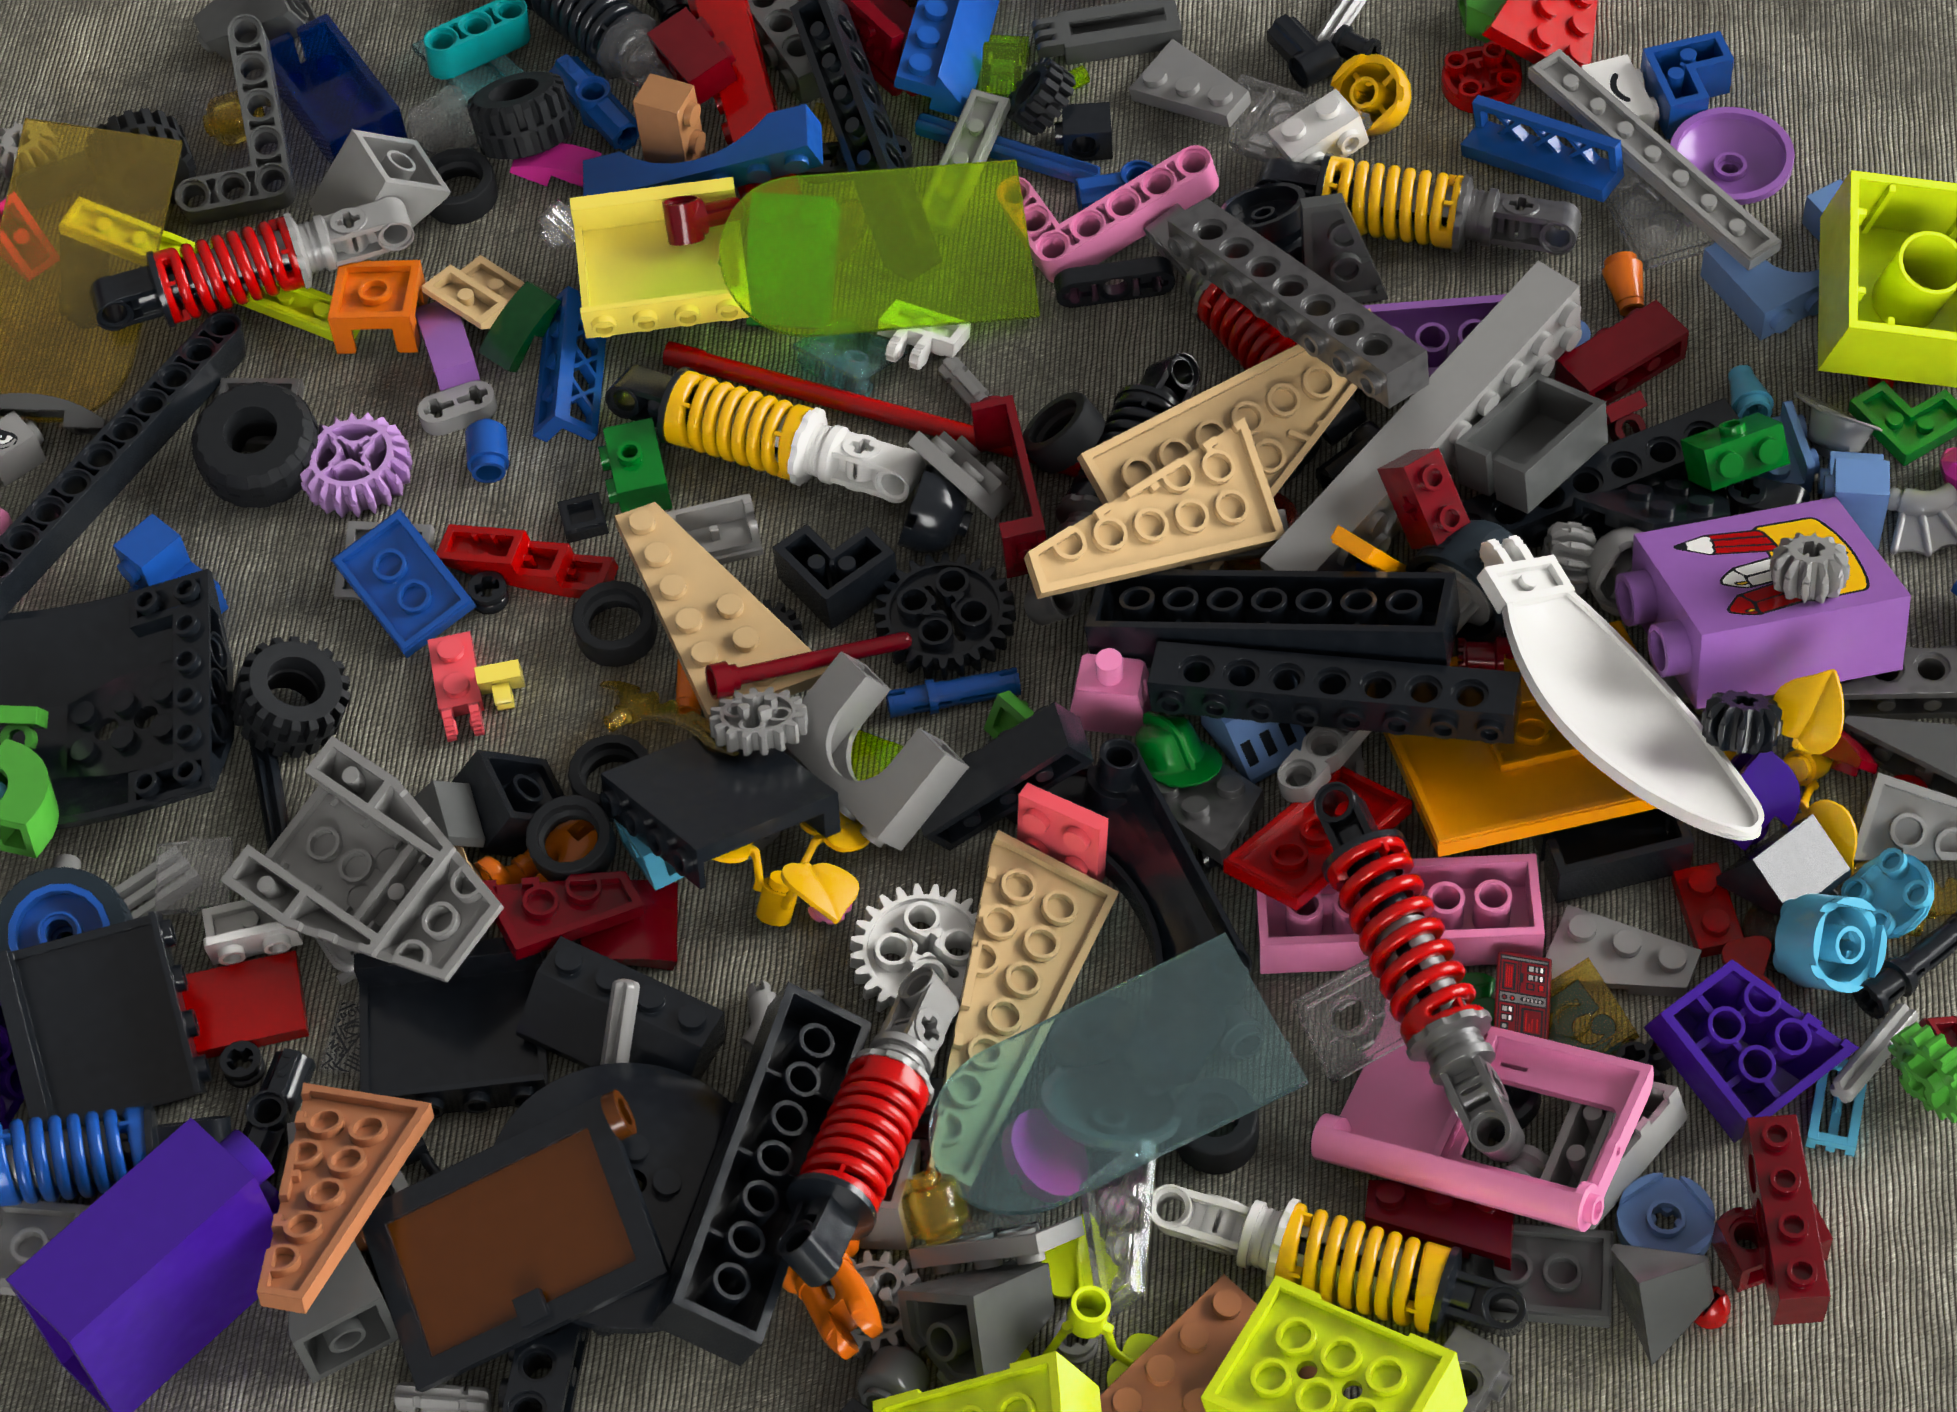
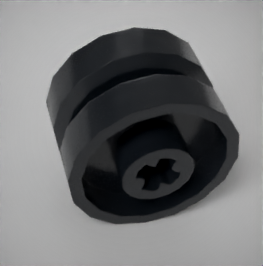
[1221,182,1306,263]

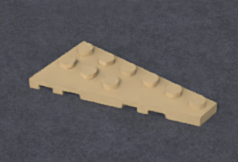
[614,502,829,725]

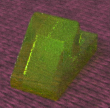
[981,35,1030,100]

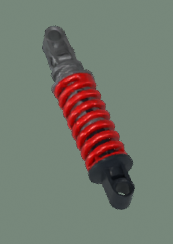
[1314,782,1525,1163]

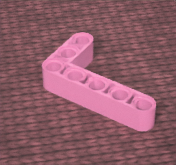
[996,145,1219,283]

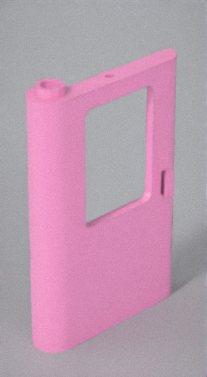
[1311,1001,1654,1232]

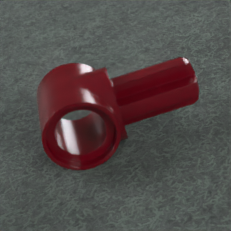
[662,195,744,246]

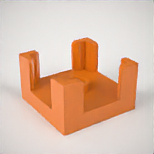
[328,260,429,354]

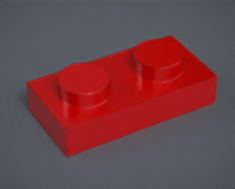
[1671,862,1744,958]

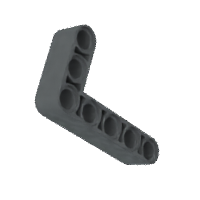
[175,14,296,225]

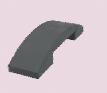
[0,393,108,435]

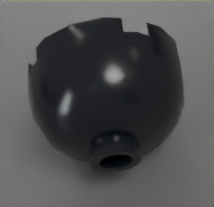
[897,464,973,553]

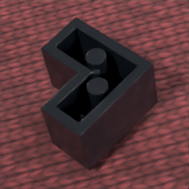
[772,524,897,630]

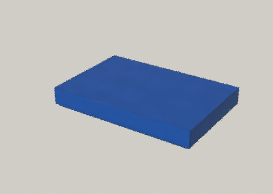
[331,509,477,658]

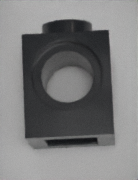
[1054,102,1113,161]

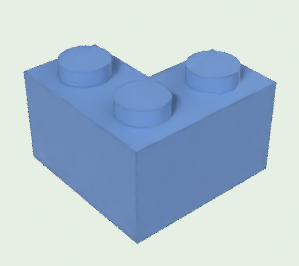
[1817,451,1890,550]

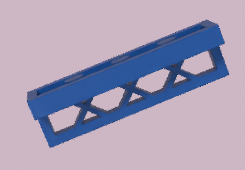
[1460,95,1624,203]
[533,286,606,442]

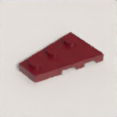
[1365,1180,1515,1271]

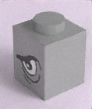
[0,410,47,487]

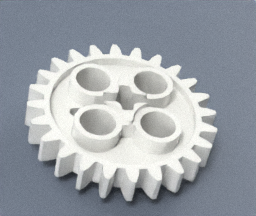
[850,883,977,1023]

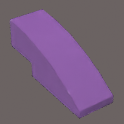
[415,301,481,391]

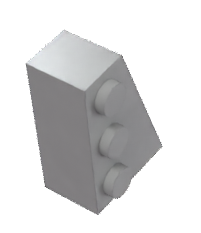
[1540,1081,1688,1230]

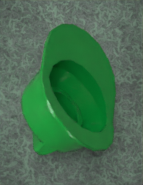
[1135,711,1222,788]

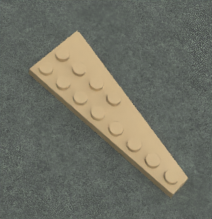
[925,830,1119,1196]

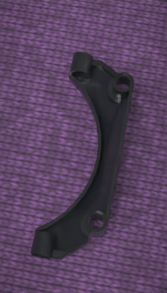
[1006,738,1252,1097]

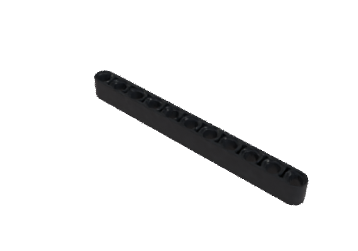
[0,311,246,621]

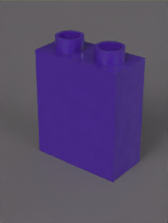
[6,1118,280,1412]

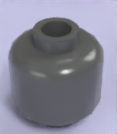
[857,1345,931,1412]

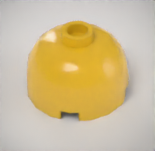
[1330,54,1411,137]

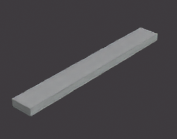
[1528,49,1782,271]

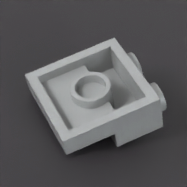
[908,431,1015,520]

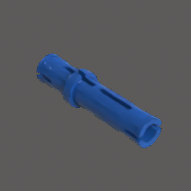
[886,667,1021,719]

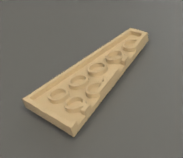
[1024,417,1285,599]

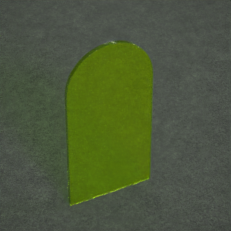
[718,160,1040,337]

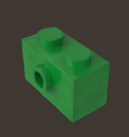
[1680,412,1790,491]
[598,418,672,513]

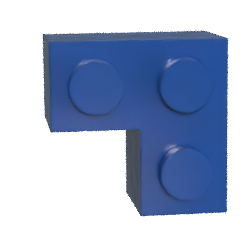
[1640,31,1734,140]
[113,513,228,614]

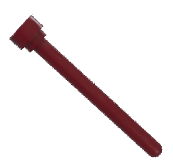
[705,632,912,700]

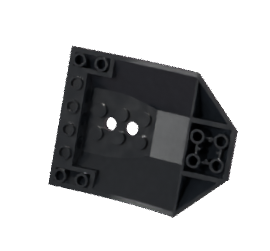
[0,569,234,830]

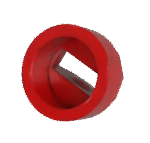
[1694,1285,1731,1329]

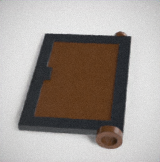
[354,1089,672,1393]

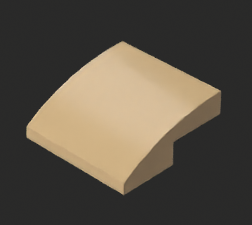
[421,255,524,330]

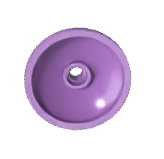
[1670,107,1795,205]

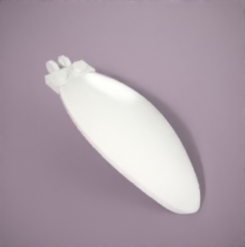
[1476,535,1764,841]

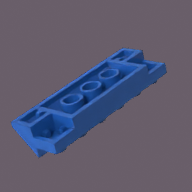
[893,0,1000,117]

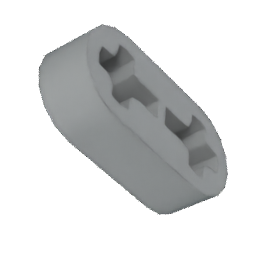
[417,380,498,436]

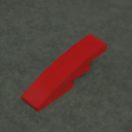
[436,524,619,599]

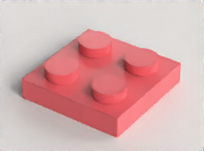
[1017,783,1109,882]

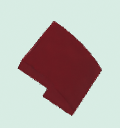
[579,880,678,971]

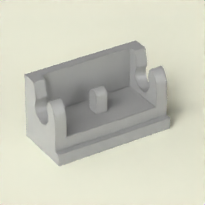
[666,493,764,564]

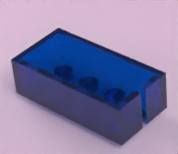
[269,13,408,165]

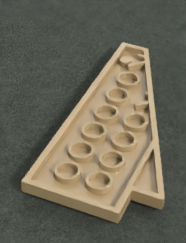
[1077,308,1371,570]

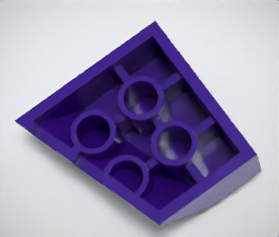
[1643,959,1859,1143]

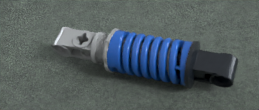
[0,1103,232,1207]

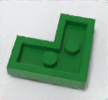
[1848,381,1957,466]

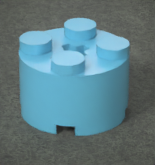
[1773,893,1887,993]

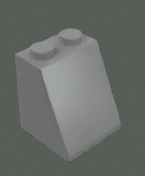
[309,129,451,261]

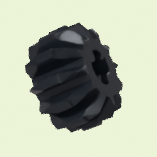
[1701,690,1783,756]

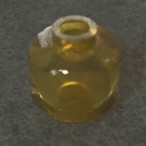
[203,90,265,146]
[901,1169,969,1246]

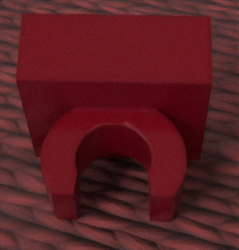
[1606,390,1648,442]

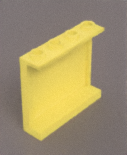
[569,177,751,339]

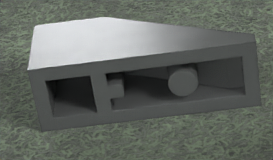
[1843,715,1957,798]

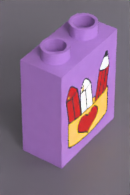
[1615,497,1911,709]

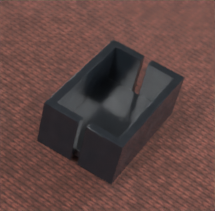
[1531,809,1695,903]

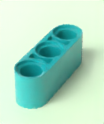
[424,0,531,80]

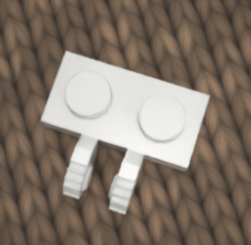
[877,300,971,370]

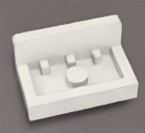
[1268,89,1369,166]
[202,899,303,965]

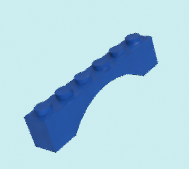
[583,104,823,196]

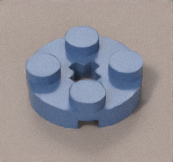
[1615,1173,1715,1255]

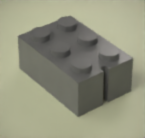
[1454,372,1608,514]

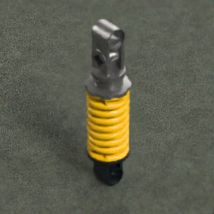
[1254,153,1582,255]

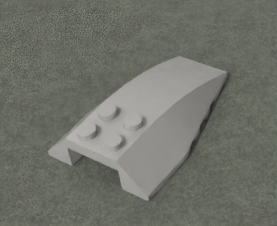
[220,736,504,983]

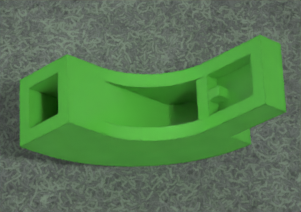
[0,739,59,859]

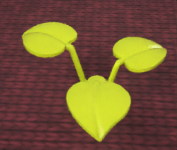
[1016,1214,1158,1387]

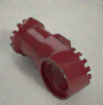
[1457,634,1515,671]

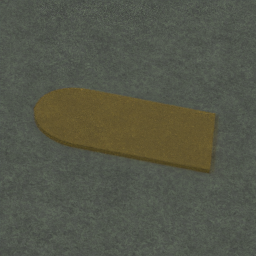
[0,118,183,423]

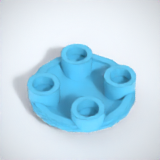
[1841,848,1934,939]

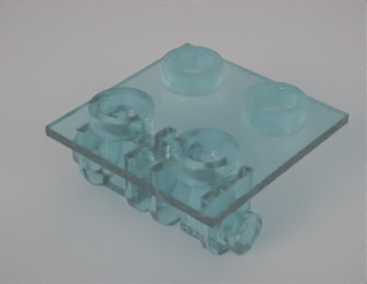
[792,318,907,397]

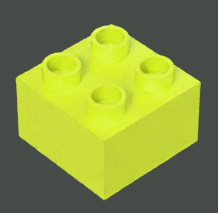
[1817,170,1957,388]

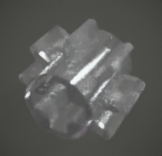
[537,199,576,249]

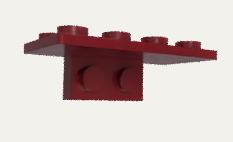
[841,0,918,97]

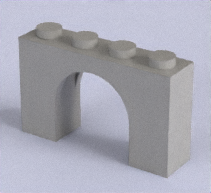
[784,651,969,851]

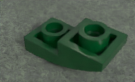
[478,281,561,373]

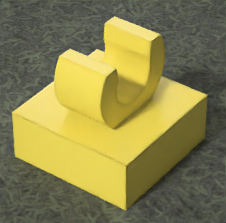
[474,659,526,711]

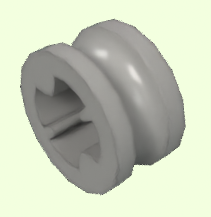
[1053,1316,1098,1365]

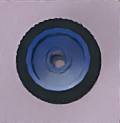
[0,867,133,952]

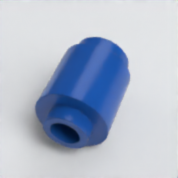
[465,418,509,483]

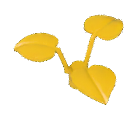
[1723,669,1857,877]
[712,811,870,927]

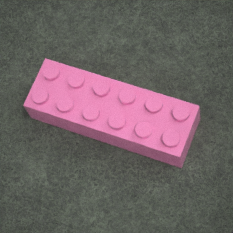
[1255,853,1545,974]

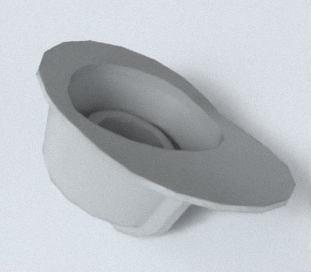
[1794,392,1883,459]

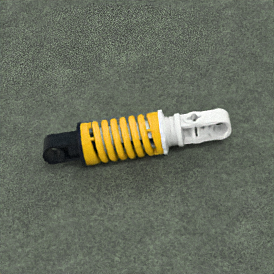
[605,365,926,503]
[1148,1184,1528,1340]

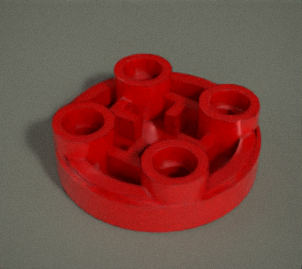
[1441,41,1522,114]

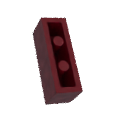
[1555,300,1689,406]

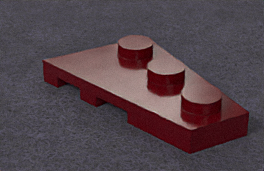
[482,871,644,961]

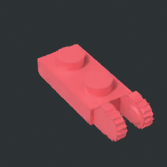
[427,631,485,742]

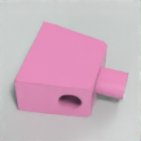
[1070,648,1155,736]

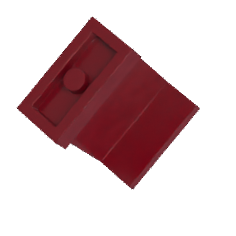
[970,395,1047,579]

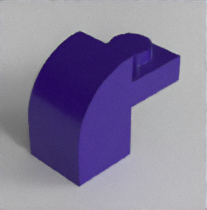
[1728,751,1800,851]

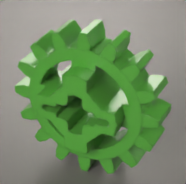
[1888,1022,1957,1123]

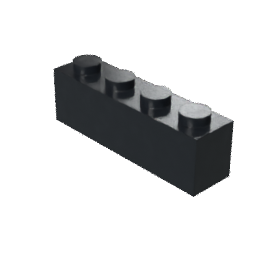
[921,702,1094,851]

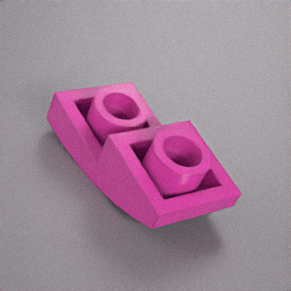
[509,143,602,187]

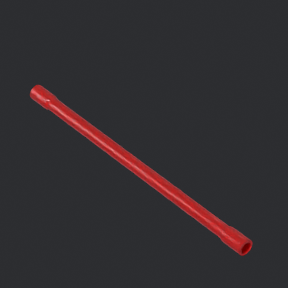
[663,341,1081,477]

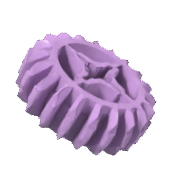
[300,412,413,518]

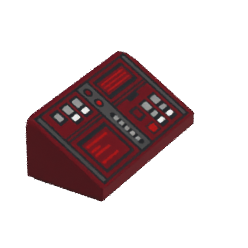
[1494,952,1552,1040]

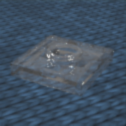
[1291,957,1405,1084]

